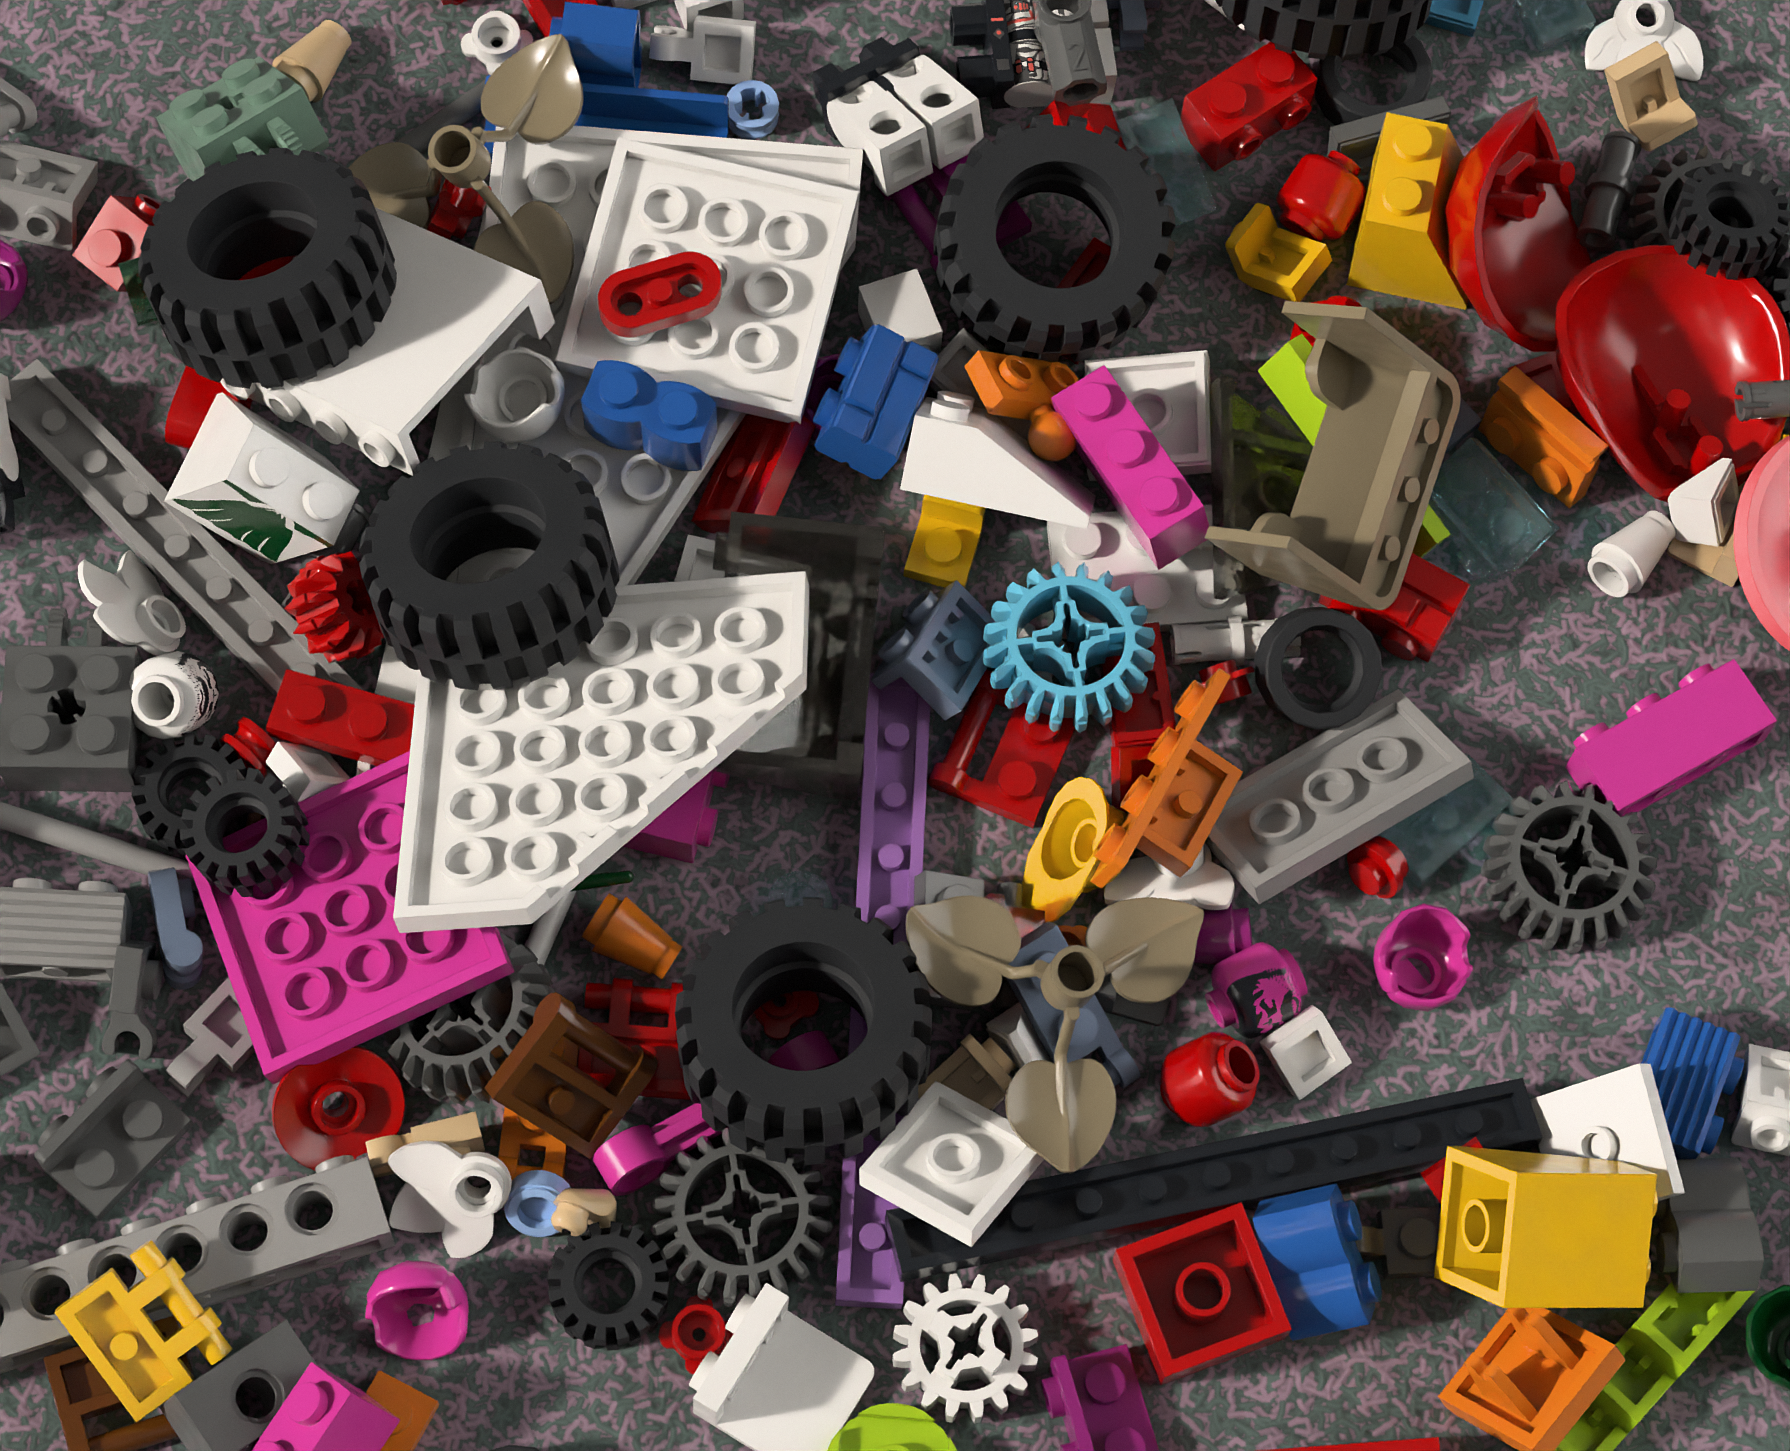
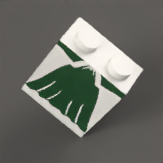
[164,392,360,564]

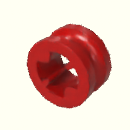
[219,716,276,776]

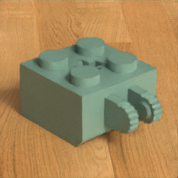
[156,56,329,181]

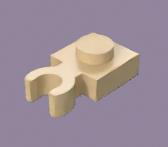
[365,1111,485,1178]

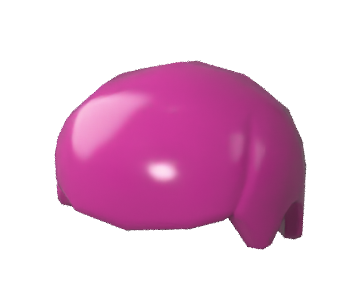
[1373,904,1473,1012]
[365,1260,469,1360]

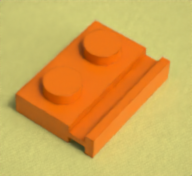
[1478,366,1609,509]

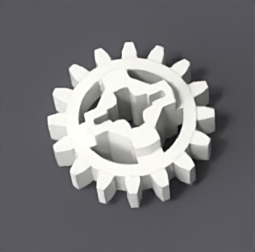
[892,1274,1038,1423]

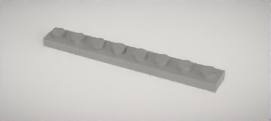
[6,359,363,697]

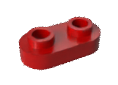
[598,251,722,338]

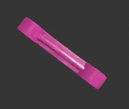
[593,1030,841,1196]

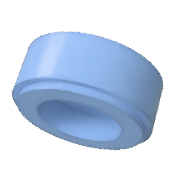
[504,1170,571,1237]

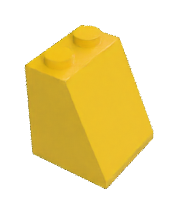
[1346,112,1468,310]
[1434,1146,1658,1308]

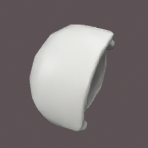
[464,348,565,443]

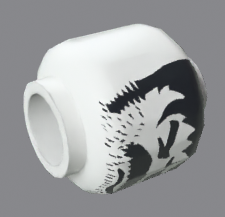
[129,651,219,739]

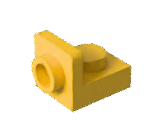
[904,495,986,588]

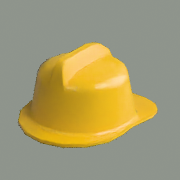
[1022,777,1128,925]

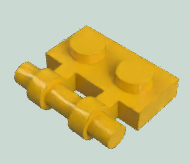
[54,1240,233,1422]

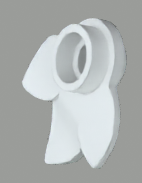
[1585,0,1703,81]
[78,550,186,656]
[1104,843,1235,910]
[388,1141,512,1258]

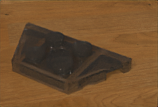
[1209,375,1313,600]

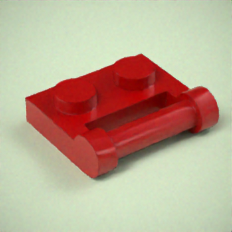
[927,670,1076,828]

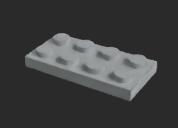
[1205,689,1474,904]

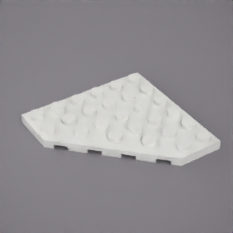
[393,571,809,933]

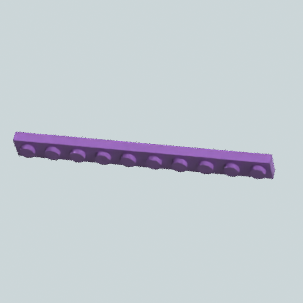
[835,673,930,1309]

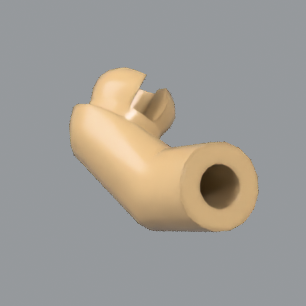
[551,1188,617,1236]

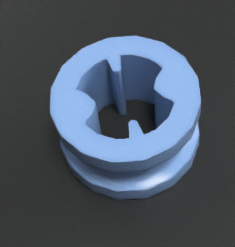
[727,80,779,140]

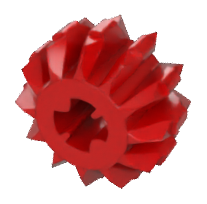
[284,551,385,663]

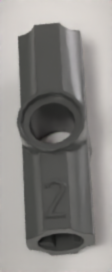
[1032,0,1107,106]

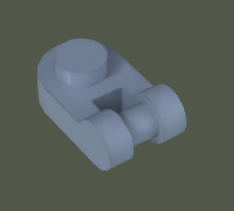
[148,867,203,990]

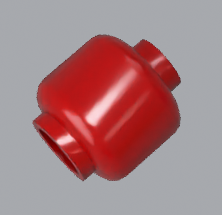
[1276,150,1367,242]
[1160,1032,1260,1127]

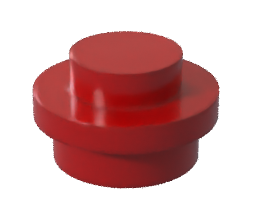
[1347,836,1409,899]

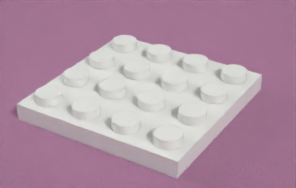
[555,137,859,424]

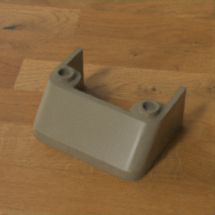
[1205,301,1460,610]

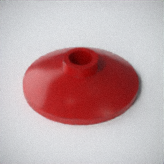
[272,1046,405,1171]

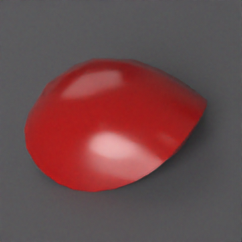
[1445,95,1592,352]
[1555,245,1790,503]

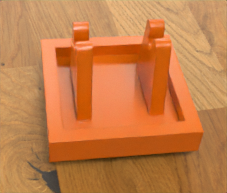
[1438,1308,1626,1451]

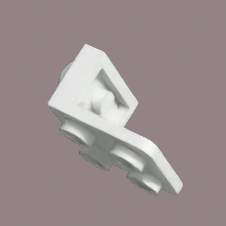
[689,1283,874,1451]

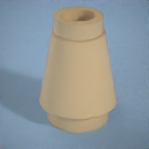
[272,20,352,102]

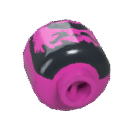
[1205,942,1308,1039]

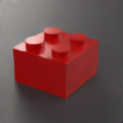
[1112,1202,1292,1386]

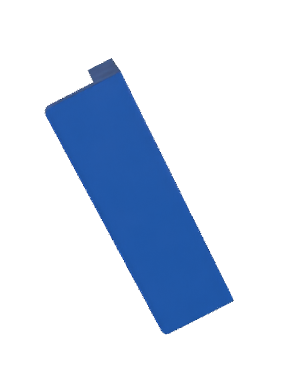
[484,75,729,162]

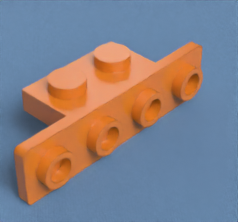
[1090,668,1243,889]

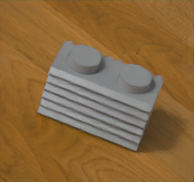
[0,878,133,983]

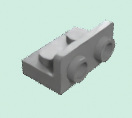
[0,139,98,251]

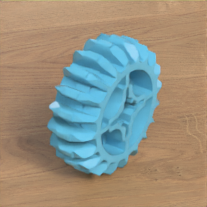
[983,561,1155,733]

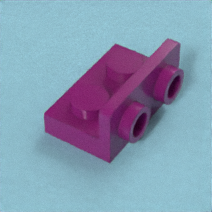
[1041,1344,1159,1451]

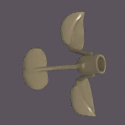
[348,34,583,305]
[906,895,1204,1173]

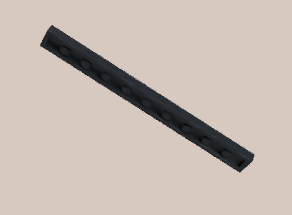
[885,1078,1543,1282]

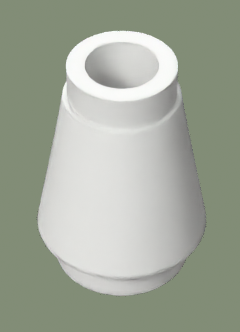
[1588,511,1676,597]

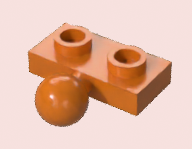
[964,350,1079,462]

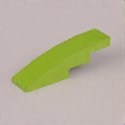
[1554,1282,1755,1451]

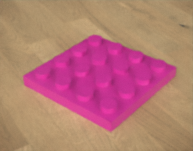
[185,751,515,1084]

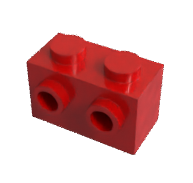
[1178,41,1318,172]

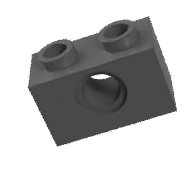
[159,1319,317,1451]

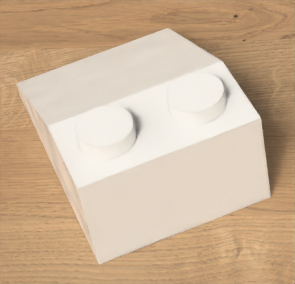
[900,391,1096,529]

